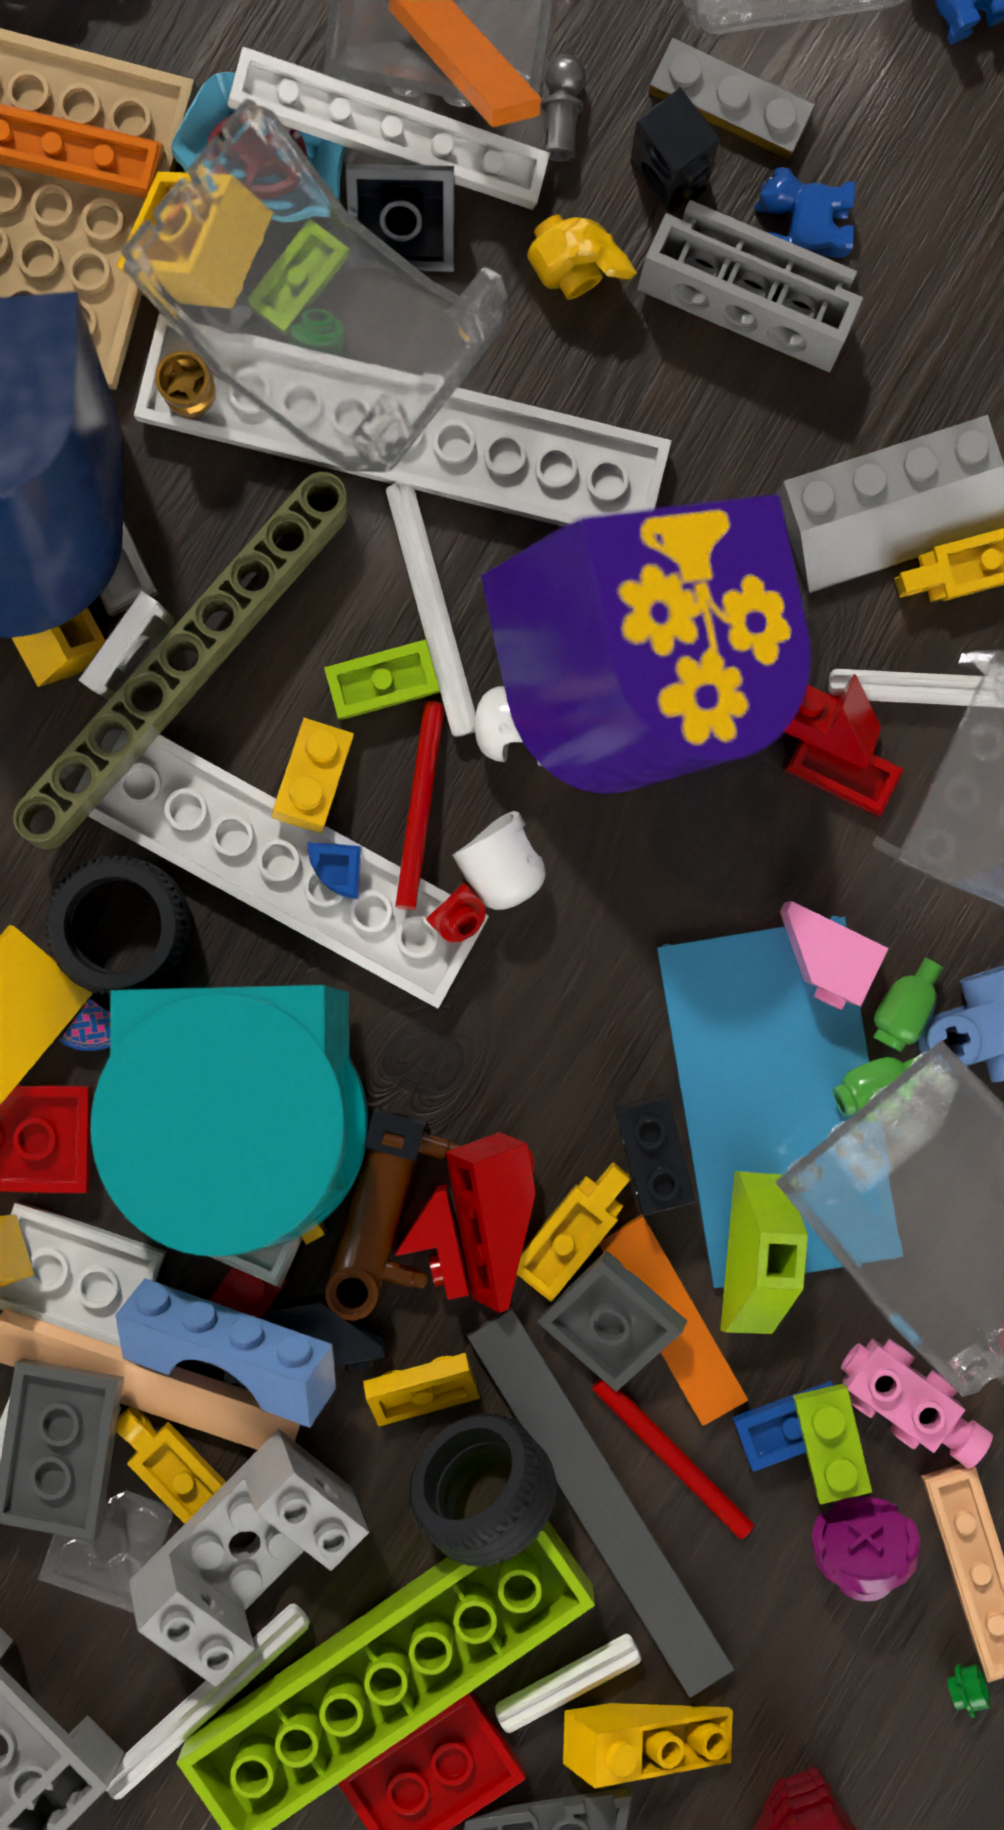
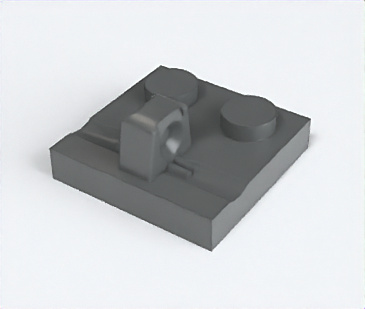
[537,1250,687,1392]

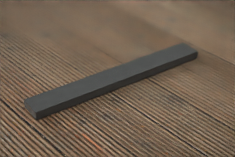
[468,1306,735,1697]

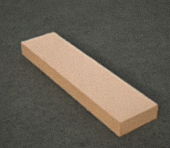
[921,1463,1004,1683]

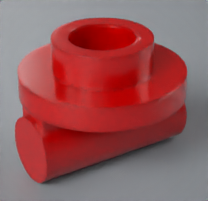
[426,883,486,942]

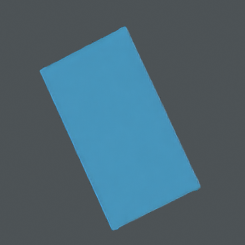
[657,916,902,1289]

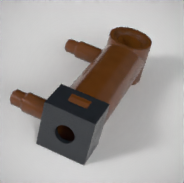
[325,1107,461,1321]

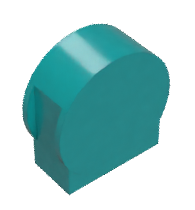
[91,985,368,1256]

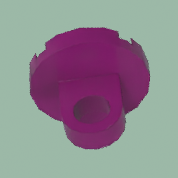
[812,1496,921,1601]

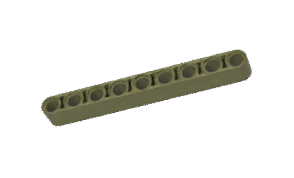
[13,472,348,849]

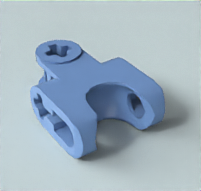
[917,965,1004,1082]

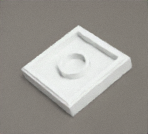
[79,591,175,700]

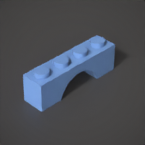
[115,1278,336,1428]

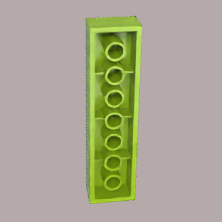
[176,1521,595,1830]

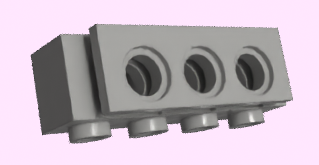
[637,200,863,373]

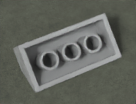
[775,415,1004,594]

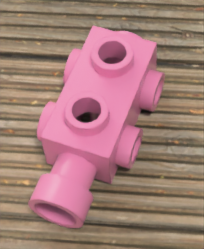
[841,1338,993,1469]

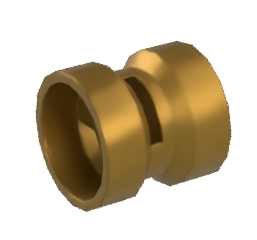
[155,350,217,418]

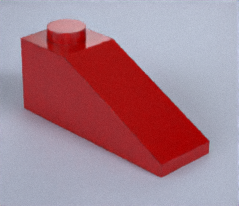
[446,1132,536,1313]

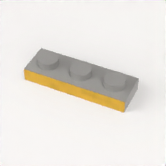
[649,38,815,160]

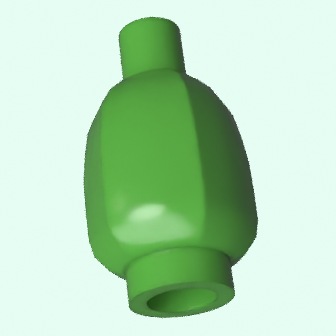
[873,958,943,1053]
[832,1055,930,1118]

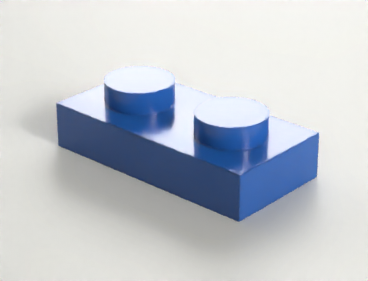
[732,1381,834,1472]

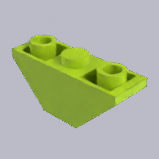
[720,1171,808,1334]

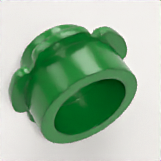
[947,1663,991,1718]

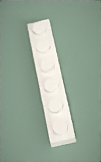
[227,47,550,210]

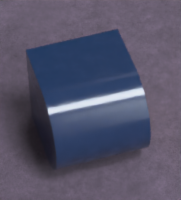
[0,291,124,638]

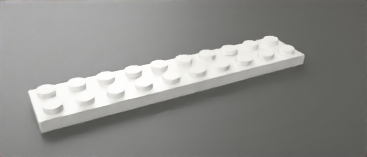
[134,314,672,527]

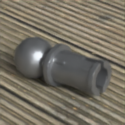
[542,55,586,161]

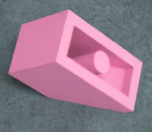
[780,901,889,1010]

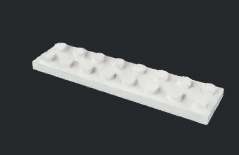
[74,729,489,1008]

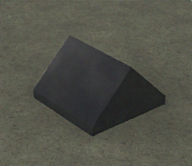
[346,164,456,272]

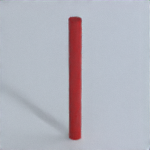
[395,701,445,910]
[591,1378,754,1540]

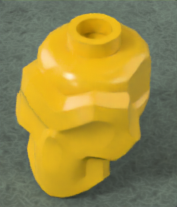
[527,214,637,300]

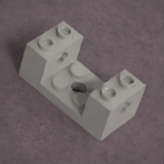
[129,1429,369,1687]
[0,1627,124,1830]

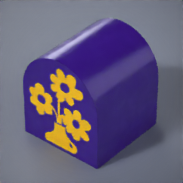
[481,495,810,794]

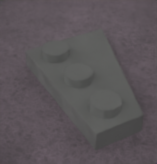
[463,1787,632,1830]

